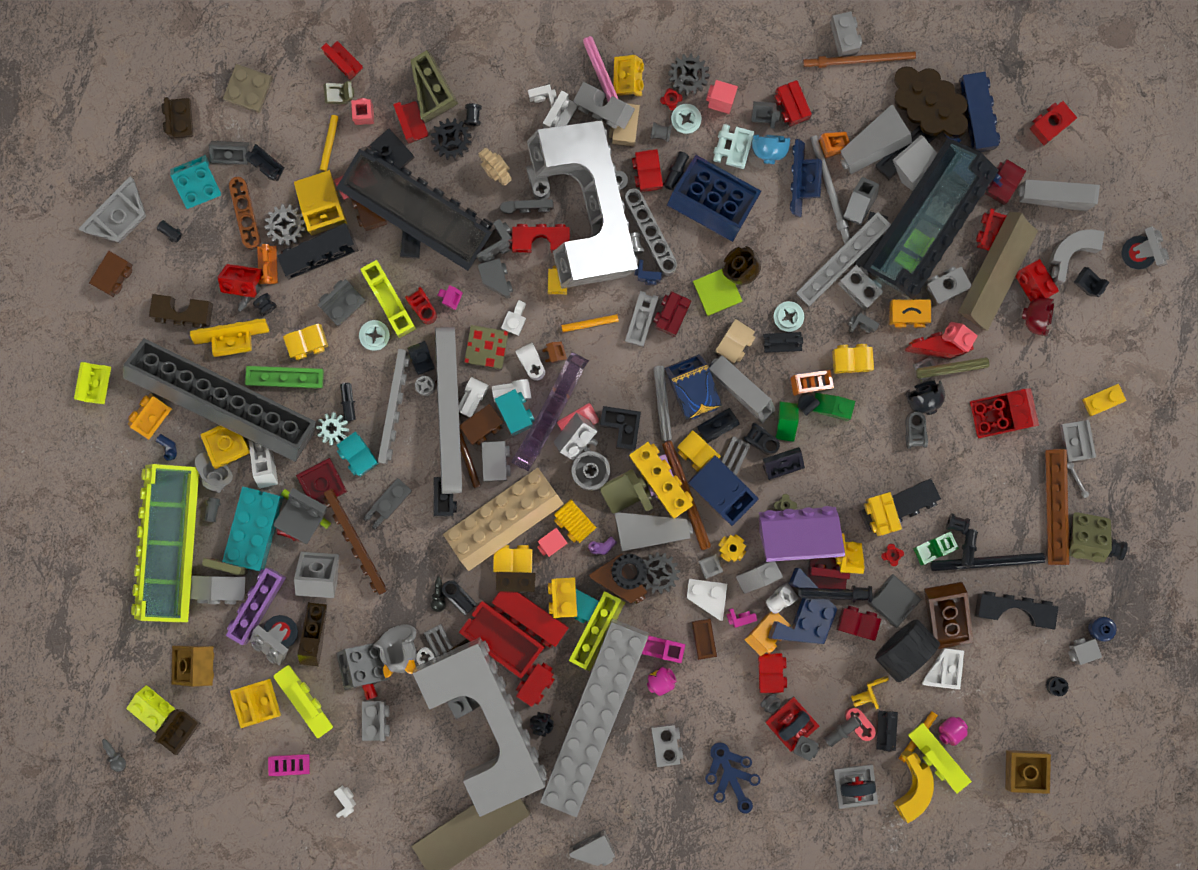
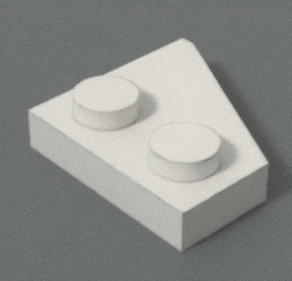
[686,579,727,621]

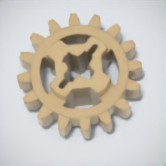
[478,148,512,186]

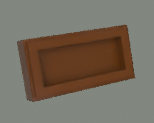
[691,618,717,660]

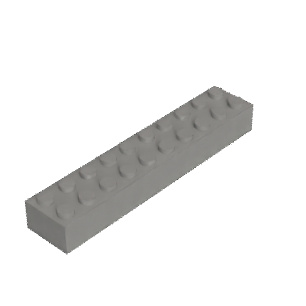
[540,618,649,817]

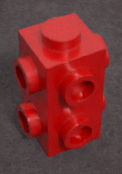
[516,662,555,707]

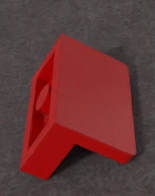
[393,101,429,144]

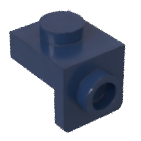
[634,260,662,285]

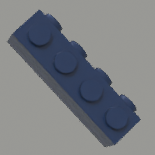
[959,71,1000,152]

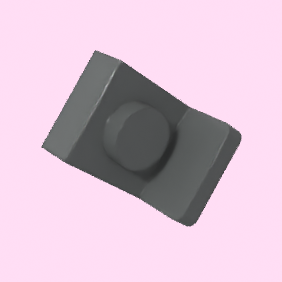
[848,313,880,333]

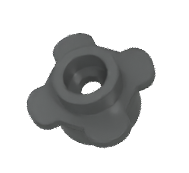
[760,693,781,713]

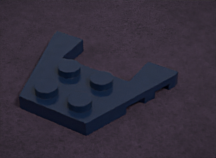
[768,568,838,644]

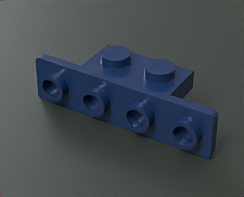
[790,139,822,217]

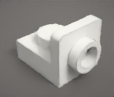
[528,84,557,107]

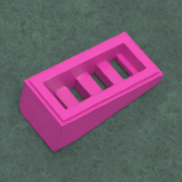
[268,754,310,776]

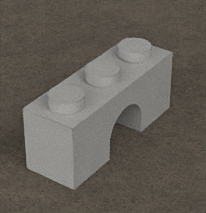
[573,82,635,129]

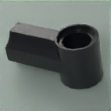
[442,580,477,616]

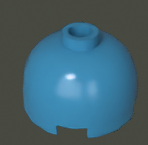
[752,134,790,164]

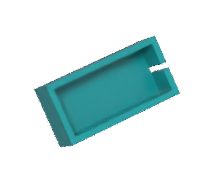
[222,486,284,571]

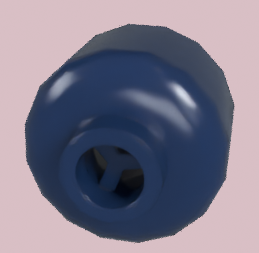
[1088,616,1117,642]

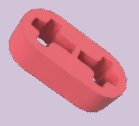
[845,707,876,741]

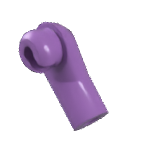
[588,536,617,555]

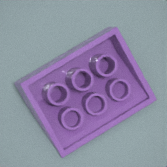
[759,506,845,562]

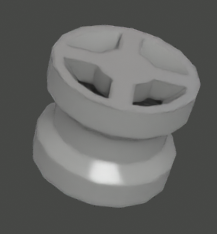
[415,376,435,396]

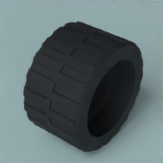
[875,619,940,682]

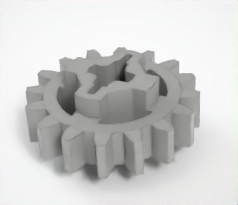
[264,204,307,246]

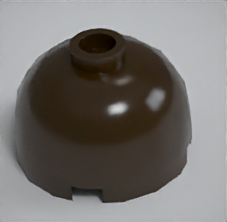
[722,246,761,285]

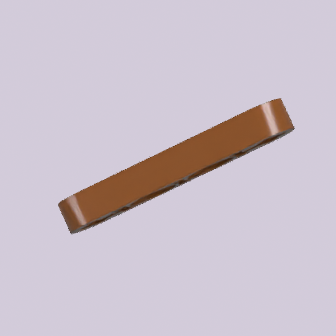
[229,177,261,250]

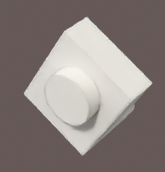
[334,785,356,818]

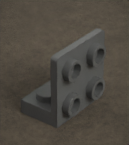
[318,279,366,327]
[274,488,327,544]
[336,643,388,690]

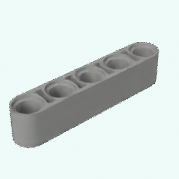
[625,189,677,276]

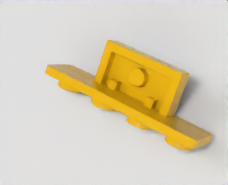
[190,319,269,357]

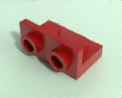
[321,41,363,81]
[217,264,263,298]

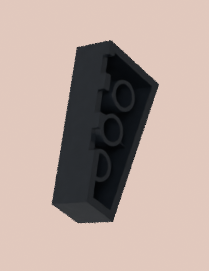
[277,223,359,280]

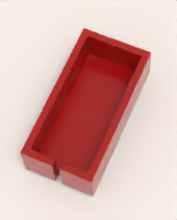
[459,601,545,679]

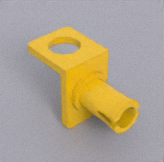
[851,675,889,709]

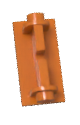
[257,244,278,285]

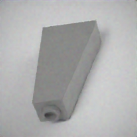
[840,105,912,174]
[1018,180,1100,212]
[709,355,775,424]
[615,512,693,551]

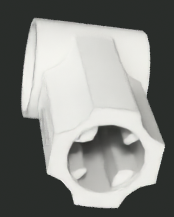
[458,377,489,417]
[492,379,531,403]

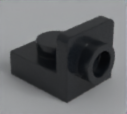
[407,341,435,375]

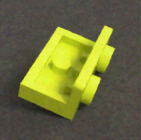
[74,362,111,405]
[126,685,175,733]

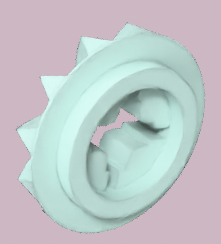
[671,104,702,134]
[773,301,804,332]
[359,320,390,351]

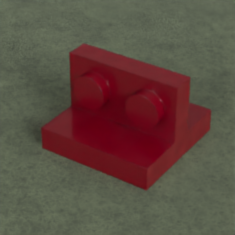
[808,557,850,589]

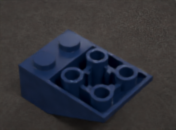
[688,455,759,526]

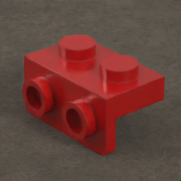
[976,208,1007,251]
[1015,259,1059,302]

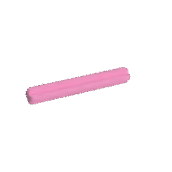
[583,36,618,102]

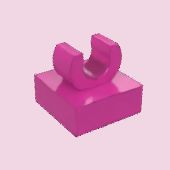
[437,285,463,310]

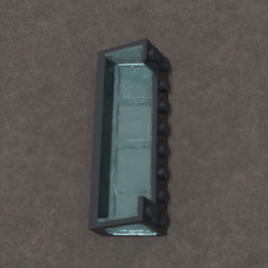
[863,138,999,300]

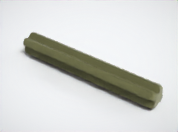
[916,357,990,379]

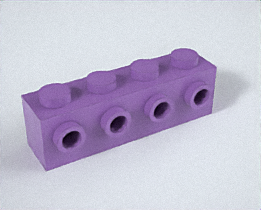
[226,568,286,645]

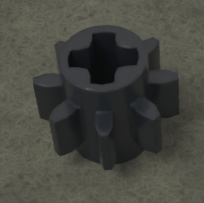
[530,712,554,737]

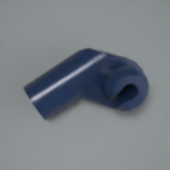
[156,434,177,461]

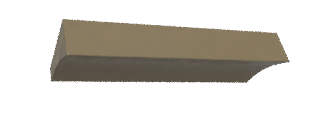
[958,212,1038,331]
[411,798,531,870]

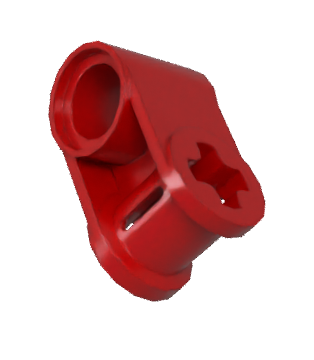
[405,286,437,324]

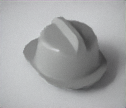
[195,452,233,493]

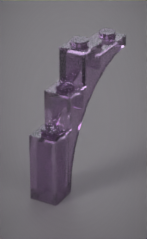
[511,352,589,472]

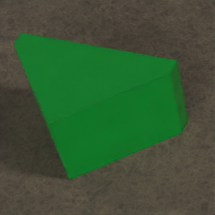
[775,401,799,442]

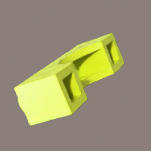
[360,260,416,338]

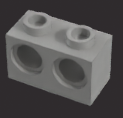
[838,265,883,310]
[651,723,683,767]

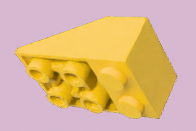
[294,170,348,236]

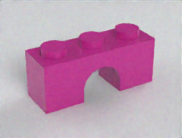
[642,635,686,663]

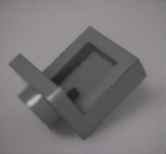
[751,101,780,128]
[447,696,480,719]
[793,735,819,761]

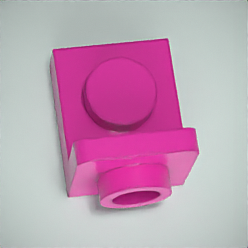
[726,608,757,628]

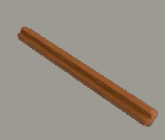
[662,441,711,550]

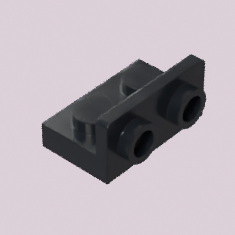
[763,447,805,480]

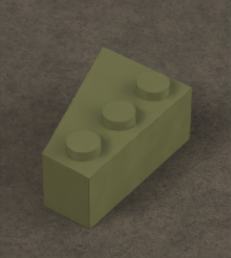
[411,50,459,123]

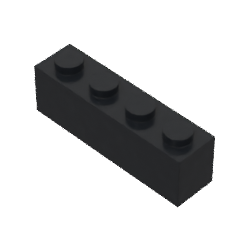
[859,478,941,534]

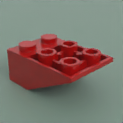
[905,331,974,359]
[970,388,1039,439]

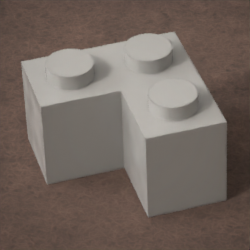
[190,576,245,604]

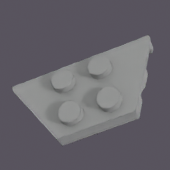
[79,177,146,243]

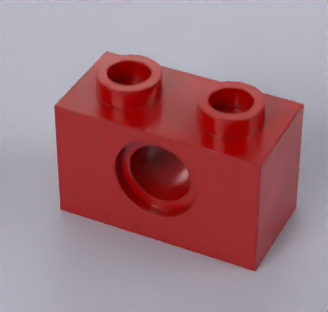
[1030,101,1077,146]

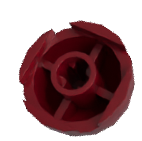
[1022,298,1054,336]

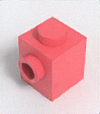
[351,98,374,125]

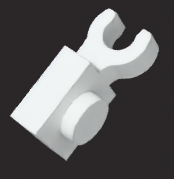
[501,300,526,336]

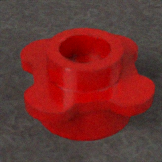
[660,88,683,111]
[881,544,904,566]

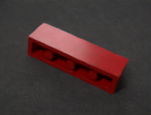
[492,591,569,647]

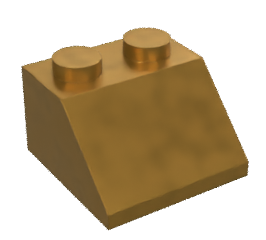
[171,646,214,687]

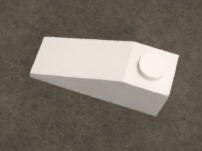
[249,439,278,489]

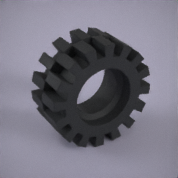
[612,554,647,589]

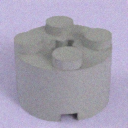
[571,451,610,491]

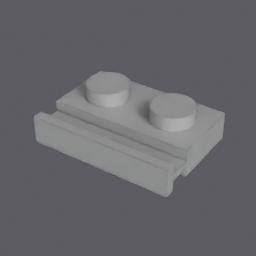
[1060,420,1096,462]

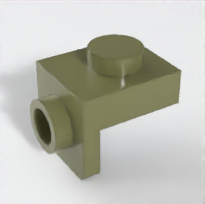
[323,81,354,104]

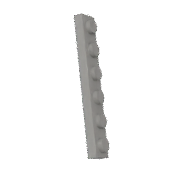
[796,212,891,307]
[378,349,410,465]

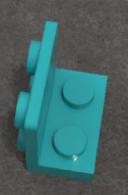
[170,155,221,209]

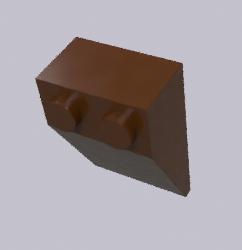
[924,582,973,649]

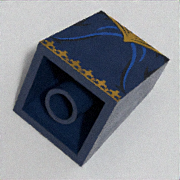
[664,354,722,419]

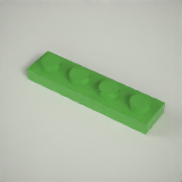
[245,366,324,389]

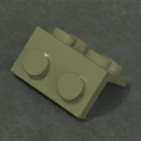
[599,469,653,514]
[1069,512,1112,563]

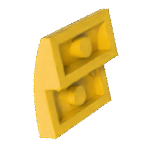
[230,679,281,728]

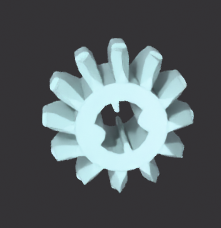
[316,412,349,445]

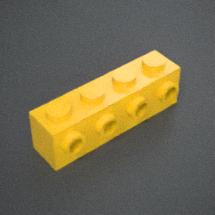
[629,442,693,519]

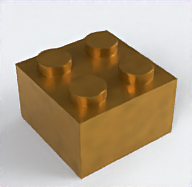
[1005,750,1051,794]

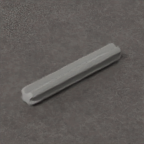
[654,366,672,441]

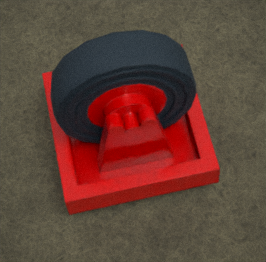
[765,696,820,752]

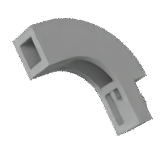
[1048,229,1105,285]

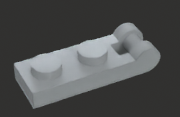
[625,291,659,347]

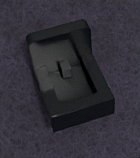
[1074,267,1109,297]

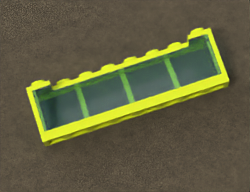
[131,464,199,622]

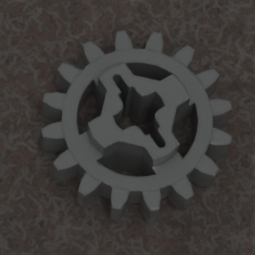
[669,53,710,96]
[643,552,680,594]

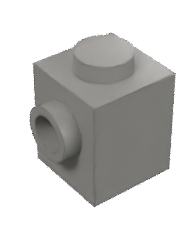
[1068,637,1102,665]

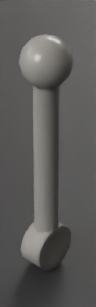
[1067,462,1089,498]

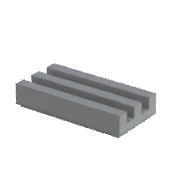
[722,436,751,475]
[424,624,453,657]

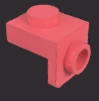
[942,322,978,352]

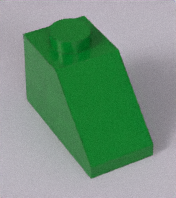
[811,393,856,421]

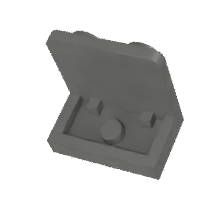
[476,219,512,263]

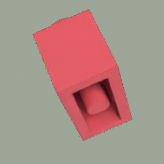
[706,80,738,114]

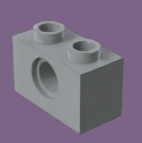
[924,266,972,306]

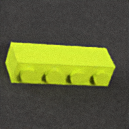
[569,591,626,671]

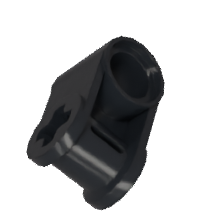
[742,423,780,455]

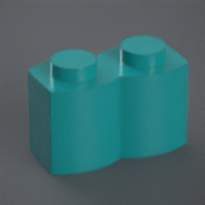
[337,432,379,477]

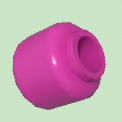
[647,667,677,696]
[938,717,968,746]

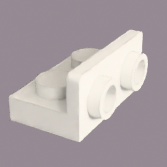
[543,91,578,129]

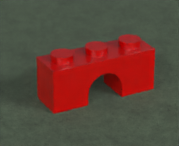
[512,224,570,253]

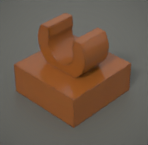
[542,341,567,363]

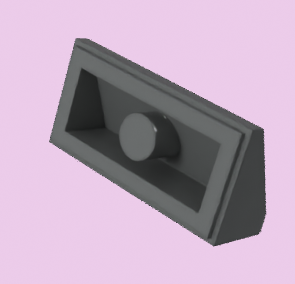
[209,141,249,165]

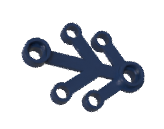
[705,742,761,814]

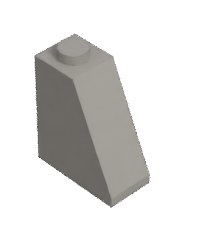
[735,561,783,594]

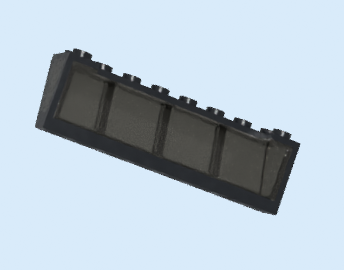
[336,146,495,271]

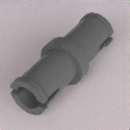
[824,715,862,747]

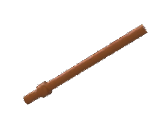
[803,51,916,68]

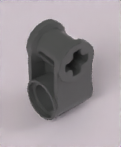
[905,412,928,449]

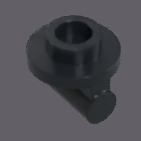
[797,394,821,416]

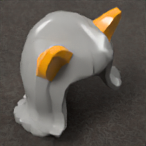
[373,624,417,678]

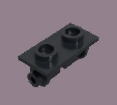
[245,144,285,181]
[763,332,803,353]
[876,710,898,752]

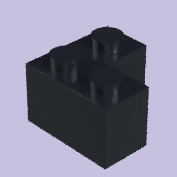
[600,406,641,451]

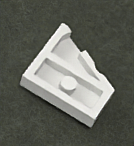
[922,648,964,690]

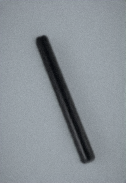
[930,553,1046,571]

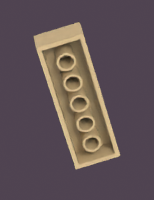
[443,468,564,571]

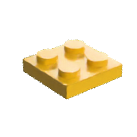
[200,425,250,469]

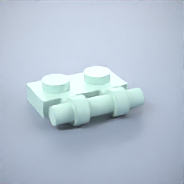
[713,124,754,169]

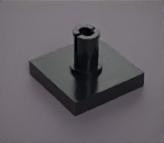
[365,128,415,181]

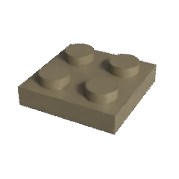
[223,64,273,113]

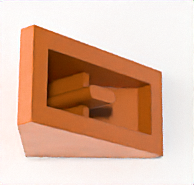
[819,132,850,158]

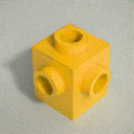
[718,534,747,562]

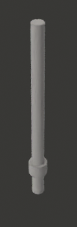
[810,135,851,244]

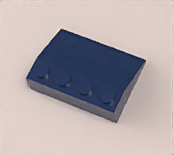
[667,155,762,242]

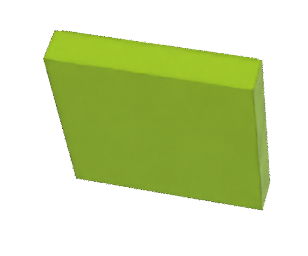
[693,269,743,317]

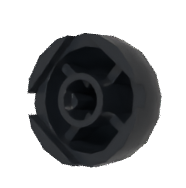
[905,380,946,415]

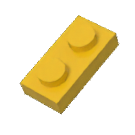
[1082,384,1127,416]

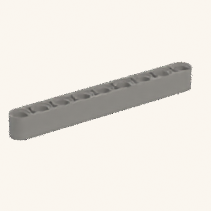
[435,327,462,494]

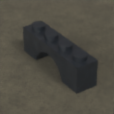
[974,591,1059,630]

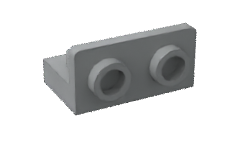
[362,701,390,741]

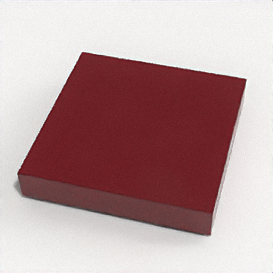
[296,458,348,505]

